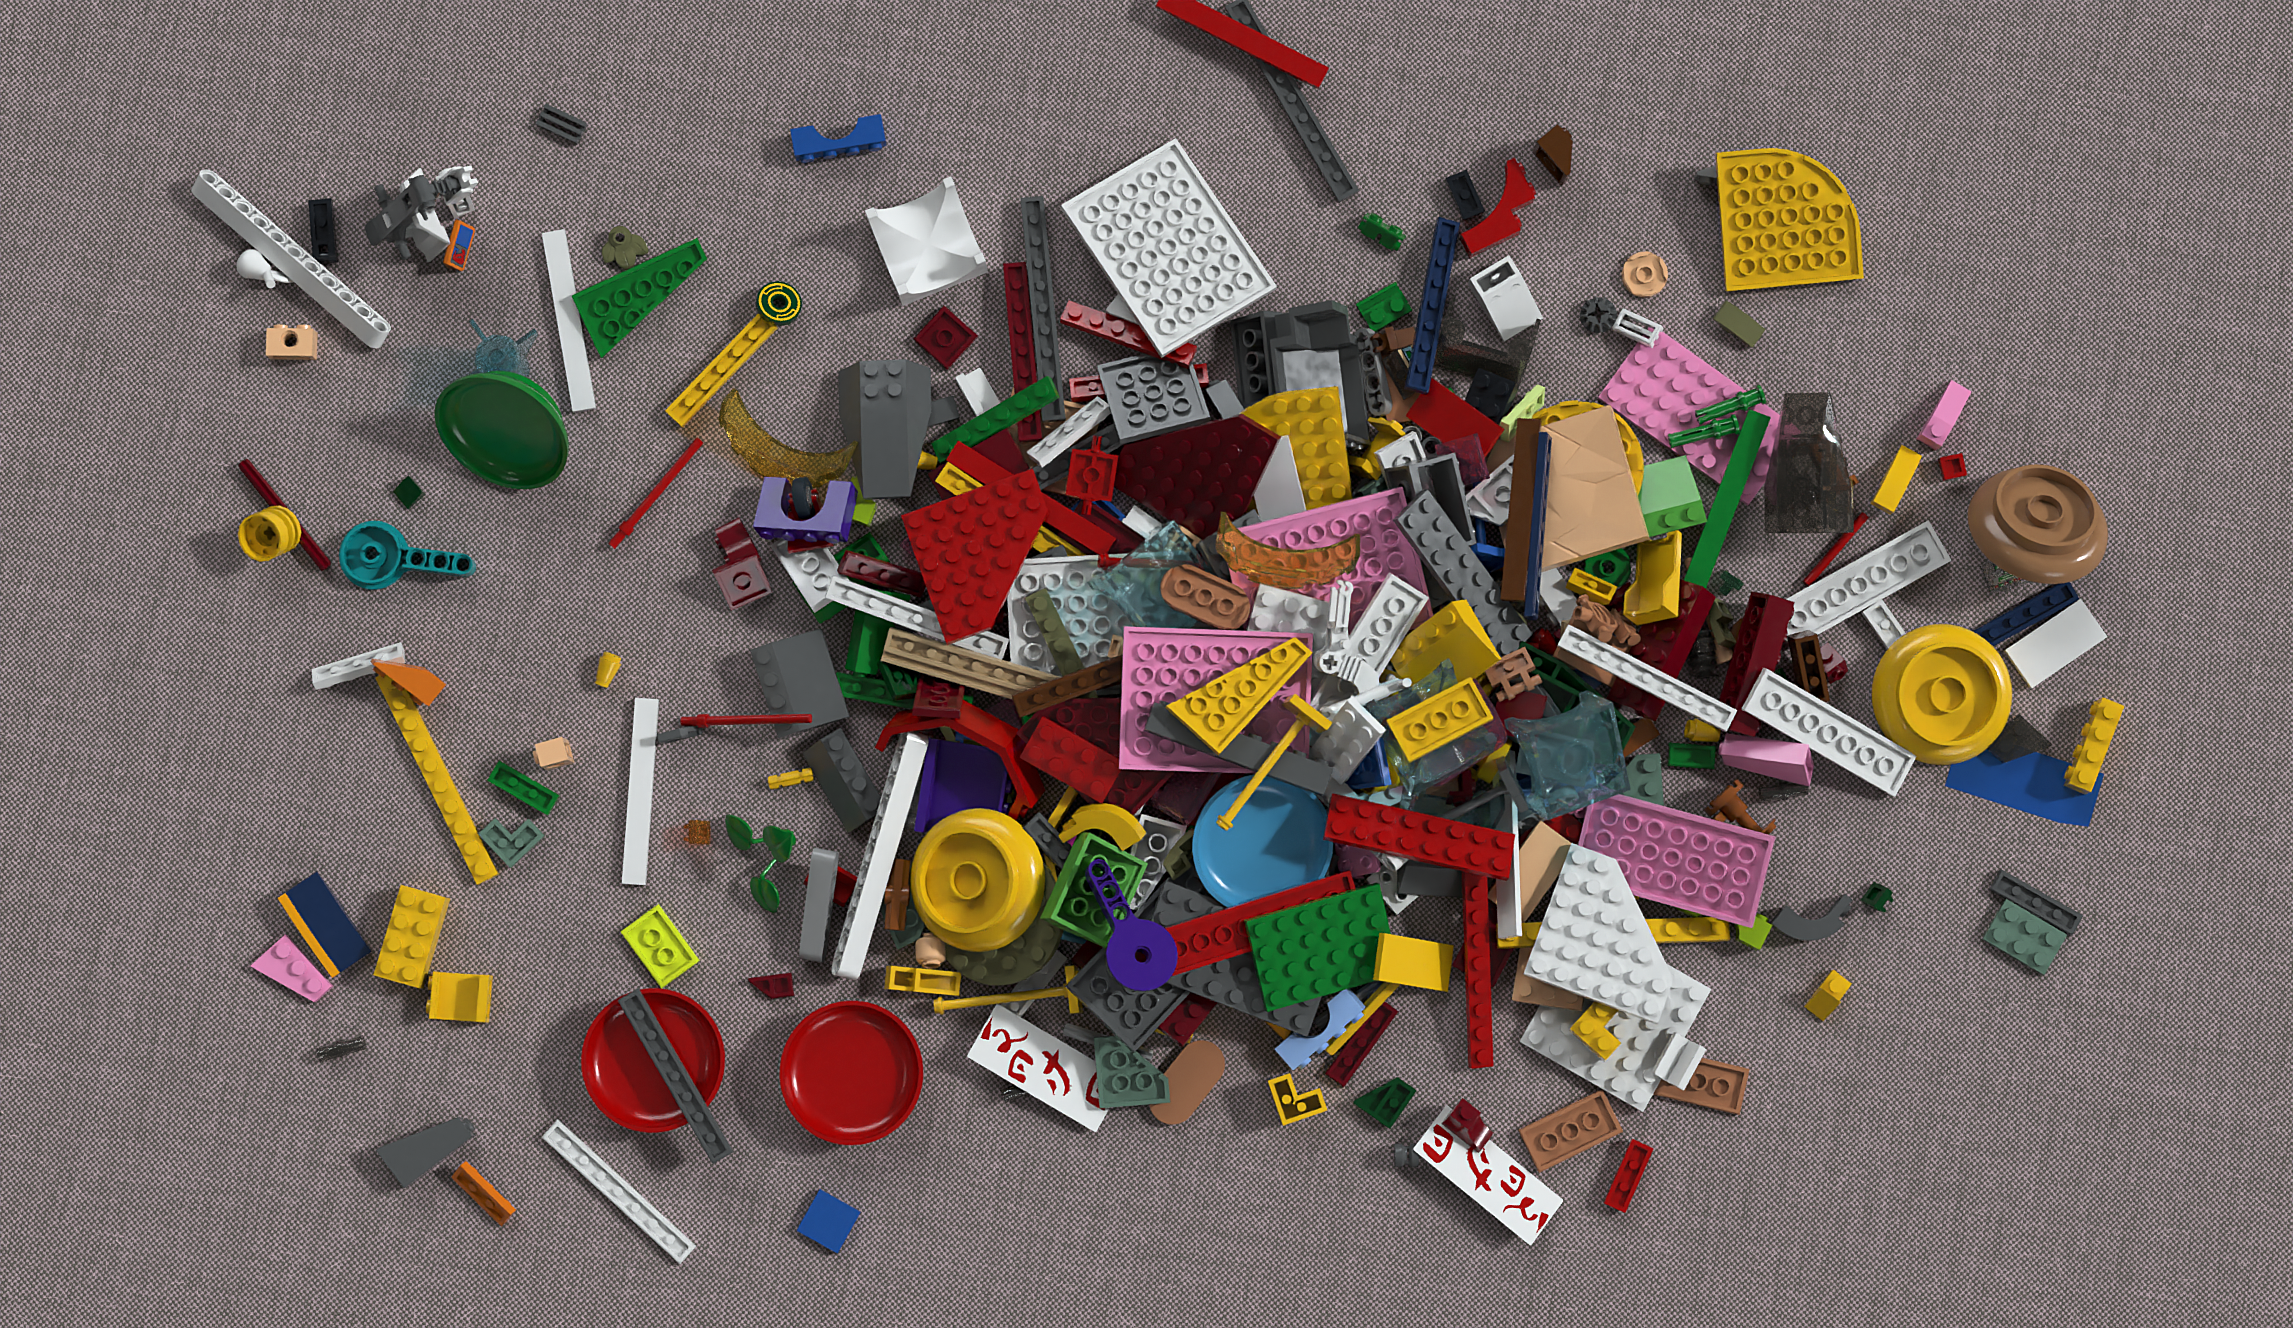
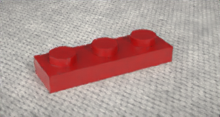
[1603,1138,1654,1213]

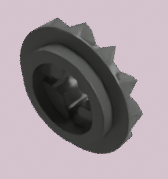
[1580,296,1617,333]

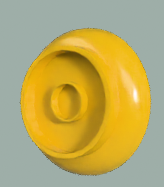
[1872,624,2012,765]
[910,808,1045,952]

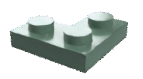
[478,818,545,868]

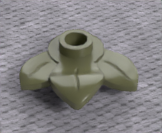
[602,226,648,270]

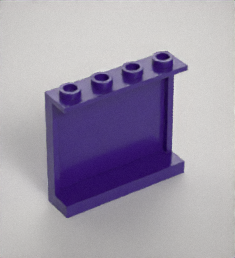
[914,738,1013,832]

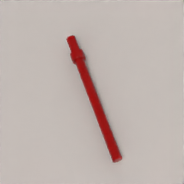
[608,438,704,549]
[680,714,812,728]

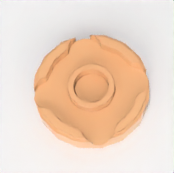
[1621,251,1668,298]

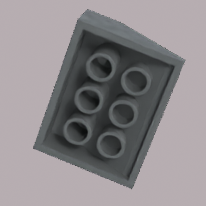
[750,628,850,739]

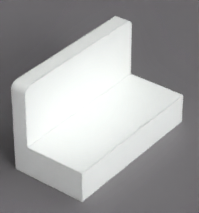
[955,368,1000,417]
[1121,505,1172,548]
[1652,1032,1706,1090]

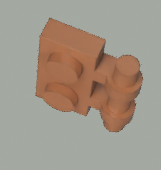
[1484,647,1542,702]

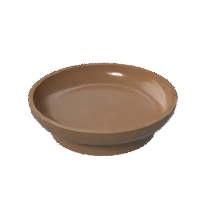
[1968,464,2108,584]

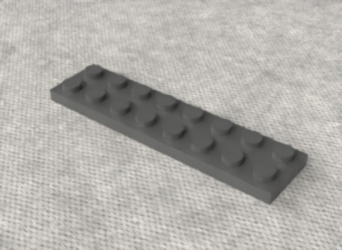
[1393,489,1532,657]

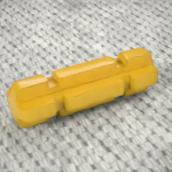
[768,768,814,790]

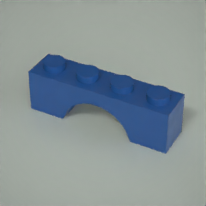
[790,114,887,163]

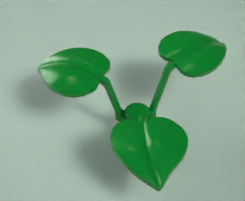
[725,814,796,913]

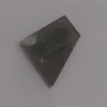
[1987,714,2052,764]

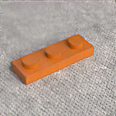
[451,1161,516,1226]

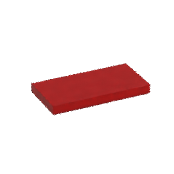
[1406,378,1505,468]

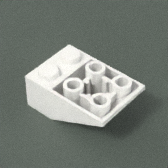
[1468,255,1543,342]

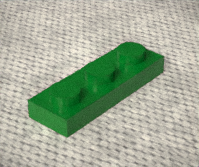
[487,761,560,816]

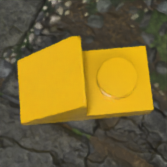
[1565,568,1617,605]
[1804,970,1852,1021]

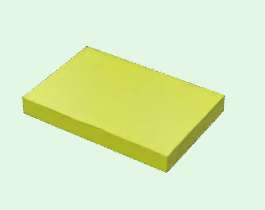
[621,904,700,989]

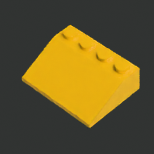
[1390,599,1501,701]

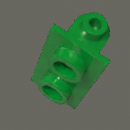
[1358,213,1406,251]

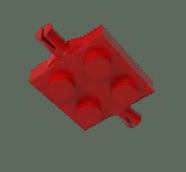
[1065,435,1118,515]

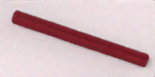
[238,459,331,571]

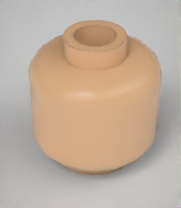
[915,932,946,969]

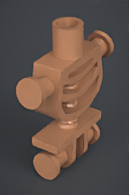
[1573,594,1641,646]

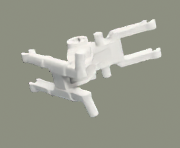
[1312,580,1412,721]

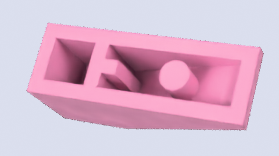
[1916,380,1971,450]

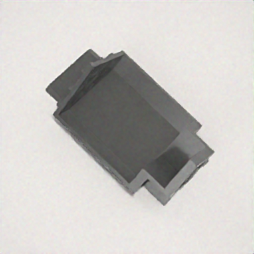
[1270,300,1371,476]

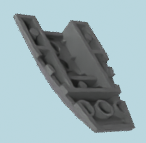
[838,359,932,500]

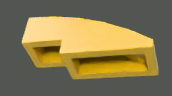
[1870,445,1922,515]
[884,966,961,996]

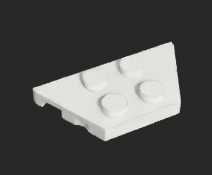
[1465,454,1514,527]

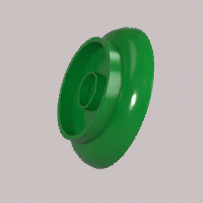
[434,371,569,489]

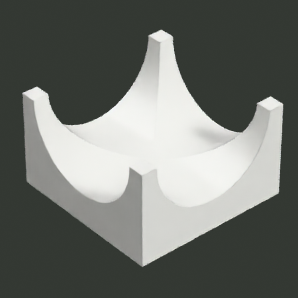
[865,177,988,306]

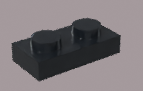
[1445,169,1485,221]

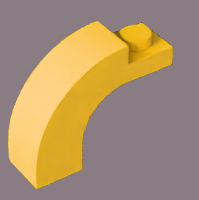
[1058,803,1146,851]

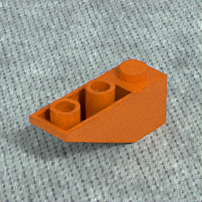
[370,659,446,707]

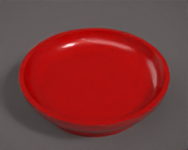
[581,988,725,1133]
[779,1001,923,1145]

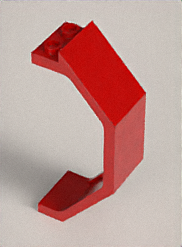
[875,700,1046,821]

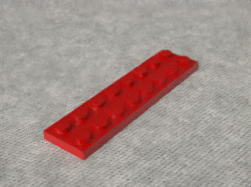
[1323,793,1515,881]

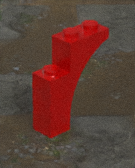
[1459,157,1536,258]

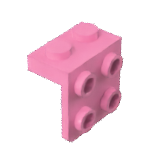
[1334,842,1381,879]

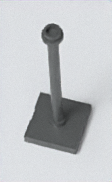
[1438,756,1529,820]

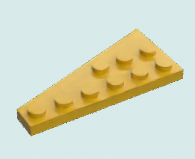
[1165,637,1313,756]

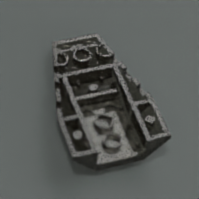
[1764,392,1854,533]

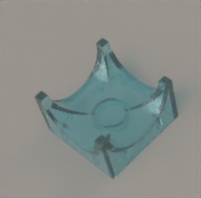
[1087,520,1213,629]
[1365,658,1497,797]
[1504,691,1631,820]

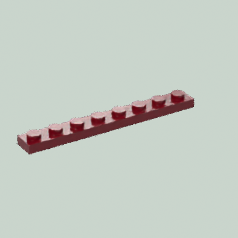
[1003,262,1042,443]

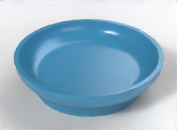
[1192,774,1333,907]

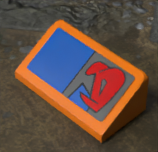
[443,219,475,271]

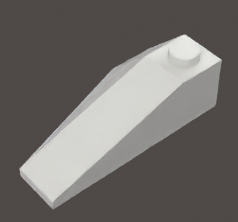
[1129,814,1187,911]

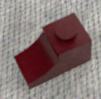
[1441,1098,1493,1153]

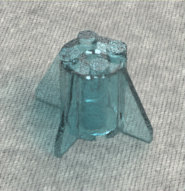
[469,319,538,377]

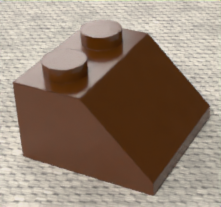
[1532,124,1573,186]

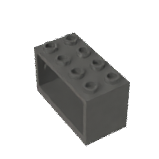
[1384,452,1476,546]

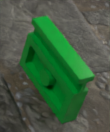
[1356,282,1412,332]

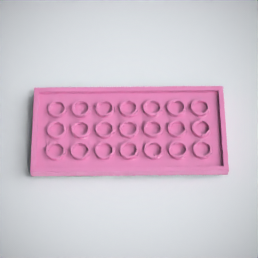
[1597,327,1802,506]
[1578,787,1776,928]

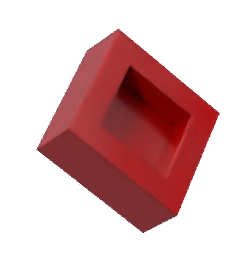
[1938,453,1967,481]

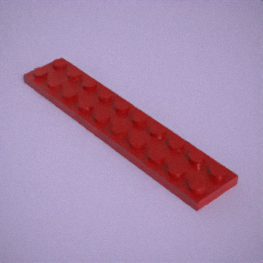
[1135,870,1355,976]

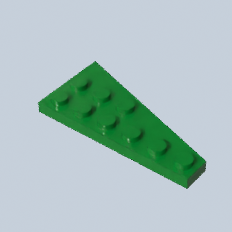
[572,238,707,359]

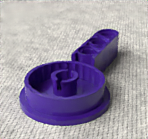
[1085,859,1178,991]

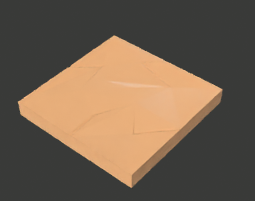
[1483,405,1650,575]

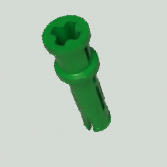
[1695,385,1766,425]
[1668,414,1740,448]

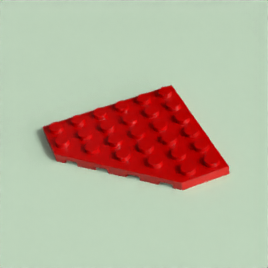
[901,468,1049,645]

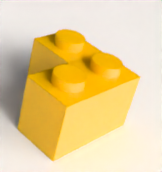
[1569,1001,1621,1062]
[1267,1073,1328,1126]

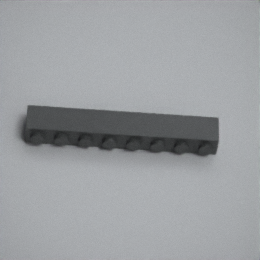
[1143,700,1333,796]

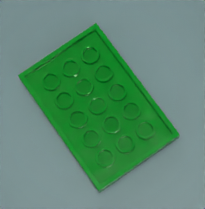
[1244,882,1391,1012]

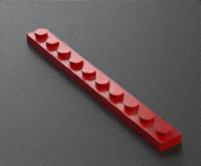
[1462,871,1494,1069]

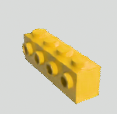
[2064,697,2124,794]

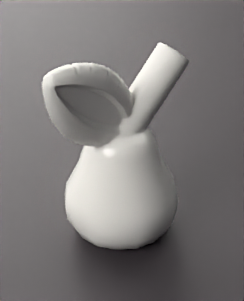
[236,249,293,288]

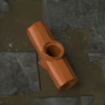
[884,859,911,931]

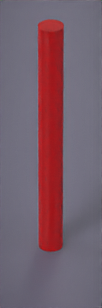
[1802,512,1869,587]

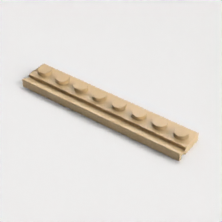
[881,627,1059,700]

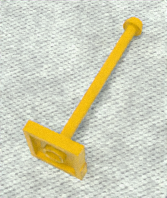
[1216,694,1332,831]
[934,965,1083,1015]

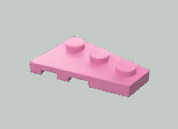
[251,934,333,1002]

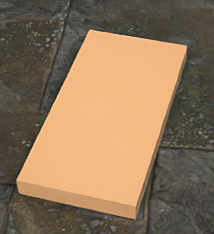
[1488,820,1571,923]

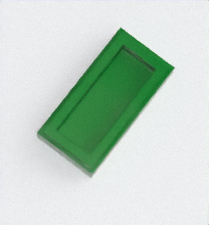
[1667,742,1716,770]

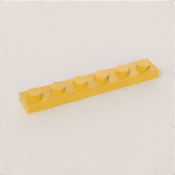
[665,314,778,428]

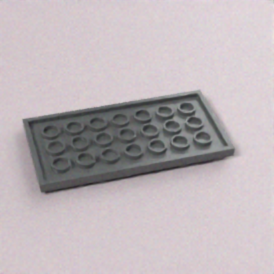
[1065,857,1216,1053]
[1150,881,1322,1037]

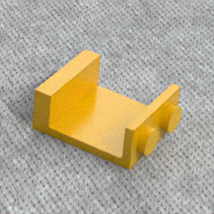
[1347,417,1407,480]
[426,971,493,1023]

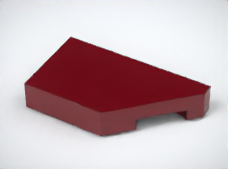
[748,972,795,999]

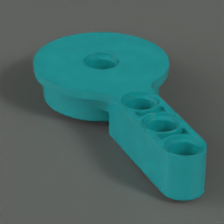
[339,521,476,590]

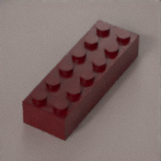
[1606,579,1716,722]
[1719,591,1795,737]

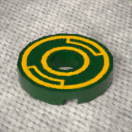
[755,281,802,326]

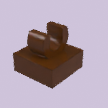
[1370,326,1399,356]

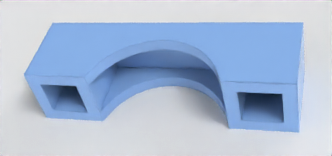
[1275,988,1366,1070]

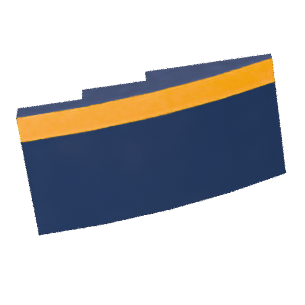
[278,871,372,978]

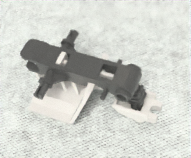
[365,166,478,262]

